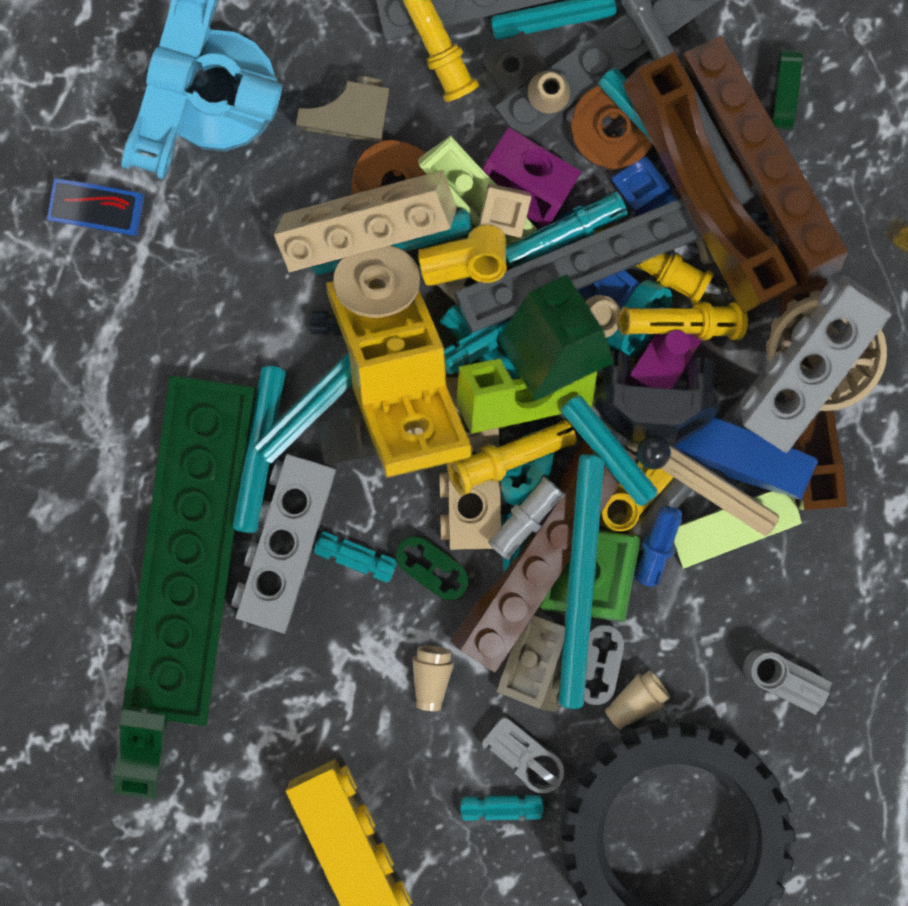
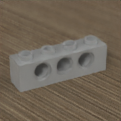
[740,273,892,454]
[231,454,337,634]

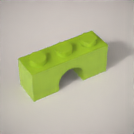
[456,358,597,434]

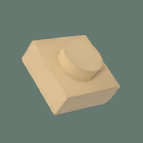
[478,183,532,238]

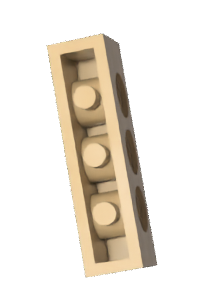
[274,170,457,272]
[440,377,501,550]

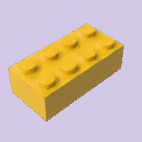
[286,759,413,906]

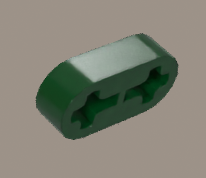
[770,48,803,131]
[396,536,468,600]

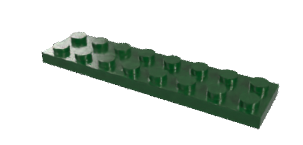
[122,376,255,726]

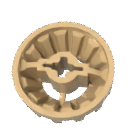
[766,291,887,411]

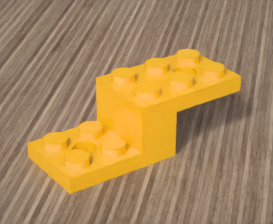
[326,281,471,477]

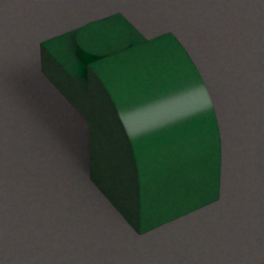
[113,708,168,800]

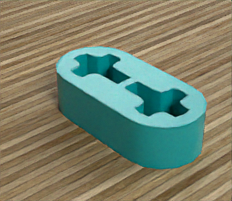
[607,280,672,358]
[500,432,557,506]

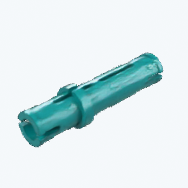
[506,191,628,269]

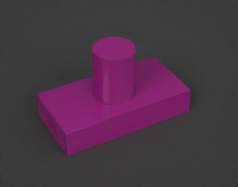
[627,330,702,389]

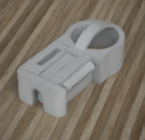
[482,716,564,793]

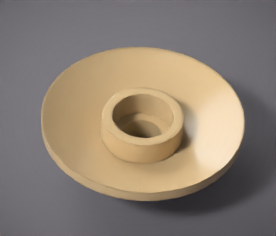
[333,245,420,317]

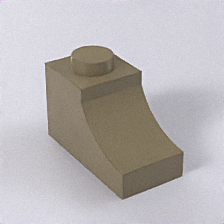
[296,76,390,143]

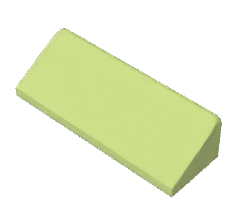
[418,136,537,245]
[673,490,802,569]

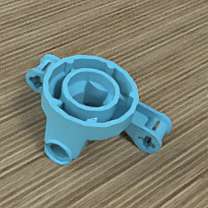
[121,0,283,180]

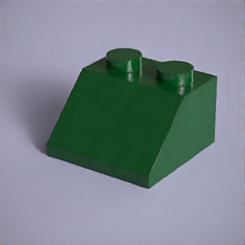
[499,274,613,401]

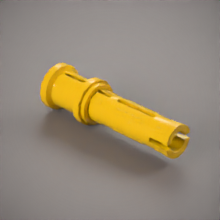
[403,0,479,102]
[595,223,714,305]
[618,302,748,340]
[447,419,576,496]

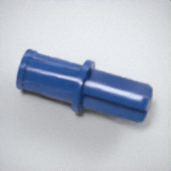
[634,505,682,587]

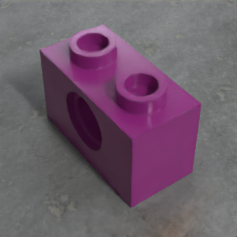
[482,127,582,227]

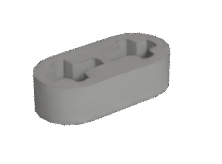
[584,624,624,705]

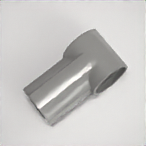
[743,649,832,715]

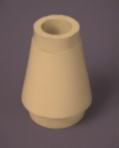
[528,71,570,113]
[412,646,455,711]
[605,670,670,730]

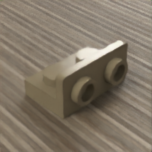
[497,614,565,712]

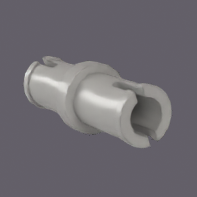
[488,477,565,560]

